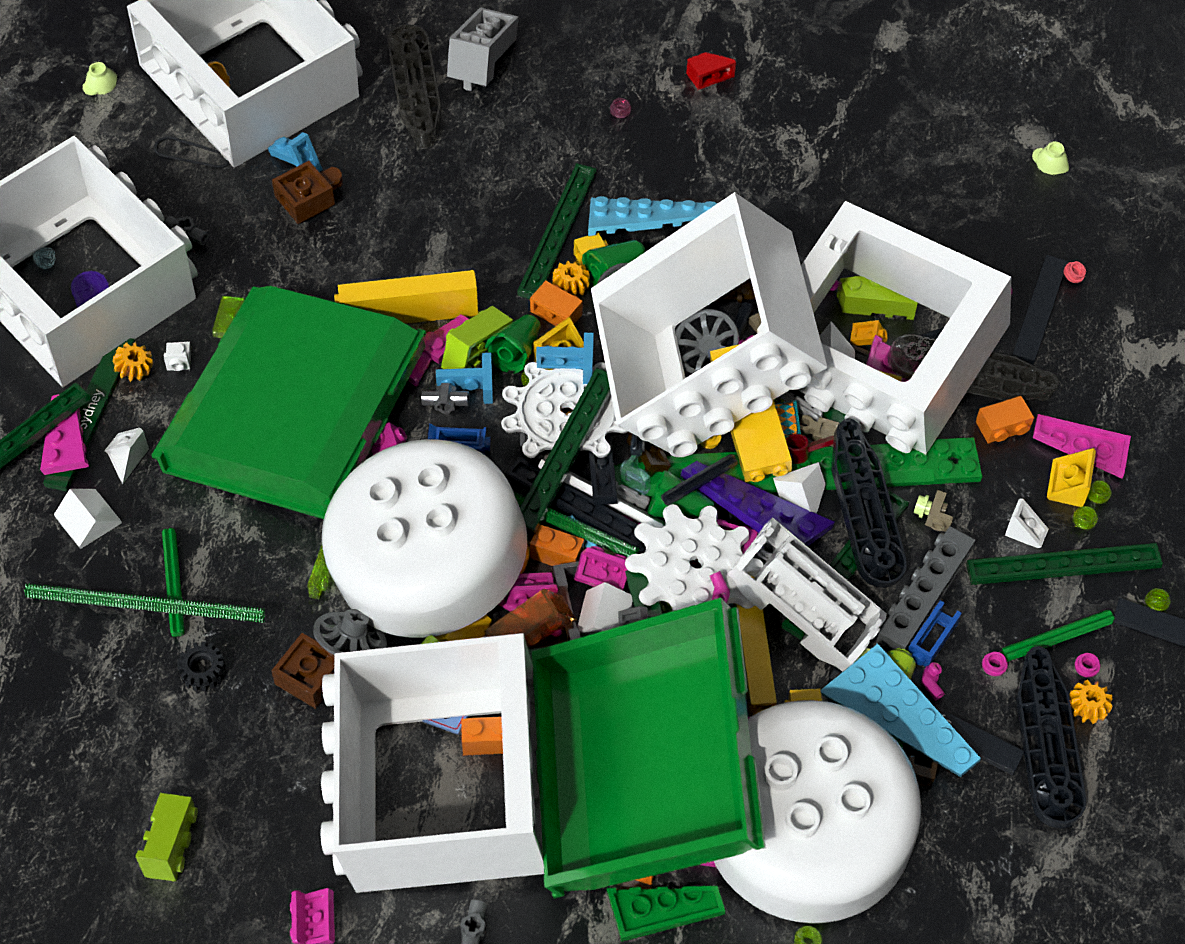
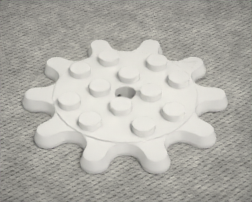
[501,362,628,462]
[625,504,764,611]

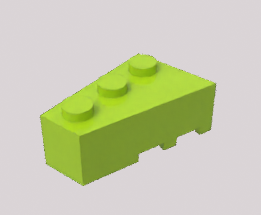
[837,276,917,320]
[441,306,513,369]
[136,793,198,881]

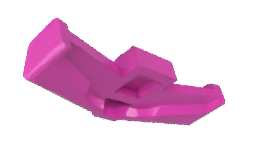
[408,314,468,387]

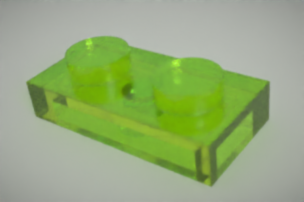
[212,296,244,338]
[307,545,329,599]

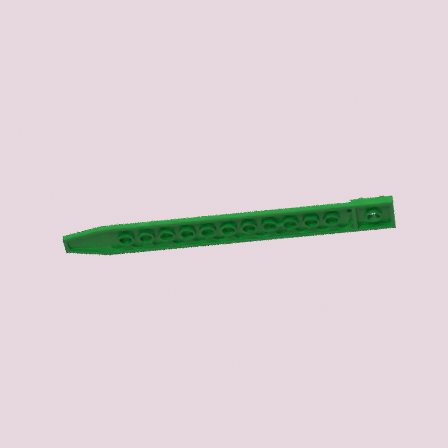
[614,437,982,499]

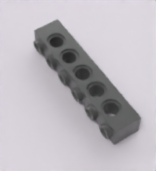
[876,526,975,651]

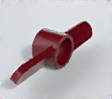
[785,434,834,464]

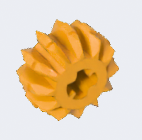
[552,260,590,295]
[113,341,153,382]
[1069,679,1112,724]

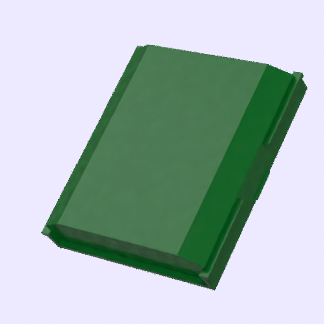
[151,286,426,519]
[532,598,766,898]

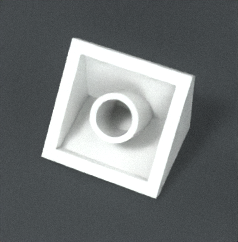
[54,489,122,549]
[577,582,633,637]

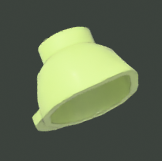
[83,62,117,95]
[1032,142,1069,175]

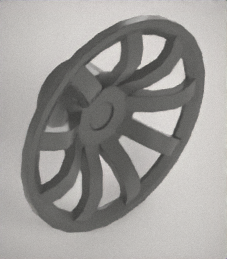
[675,309,739,374]
[313,609,387,655]

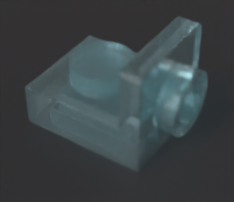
[620,455,651,495]

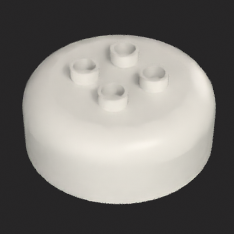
[322,439,527,638]
[714,700,921,923]

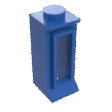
[428,423,491,455]
[908,600,962,667]

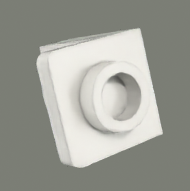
[164,342,191,371]

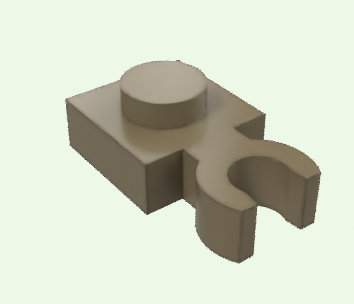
[800,415,839,447]

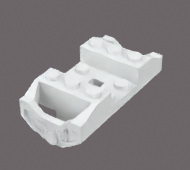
[727,517,887,672]

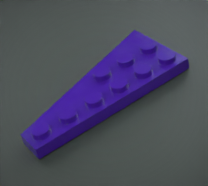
[680,461,835,546]

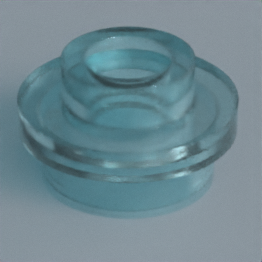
[33,247,56,269]

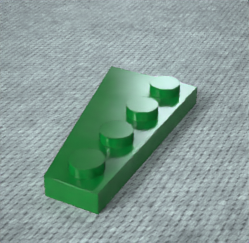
[606,886,725,942]

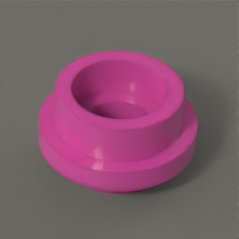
[982,652,1008,676]
[1074,653,1100,678]

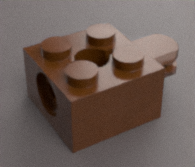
[272,161,343,224]
[271,633,335,709]

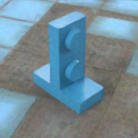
[268,132,323,172]
[536,333,594,384]
[436,353,493,404]

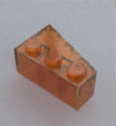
[484,588,576,648]

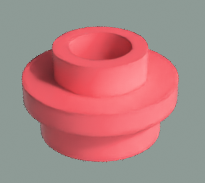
[1064,261,1086,283]

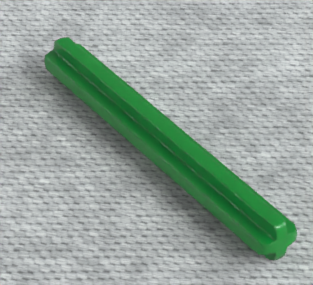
[162,528,185,637]
[1001,610,1115,662]

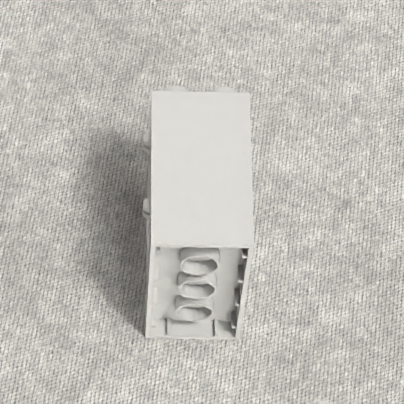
[127,0,362,168]
[0,136,198,387]
[591,192,827,457]
[757,201,1011,454]
[321,633,544,893]

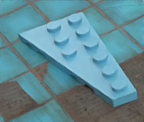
[588,196,717,236]
[821,644,981,777]

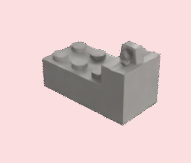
[447,8,518,91]

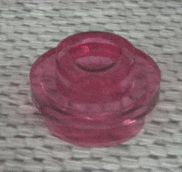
[610,98,631,118]

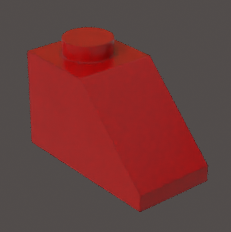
[686,52,736,90]

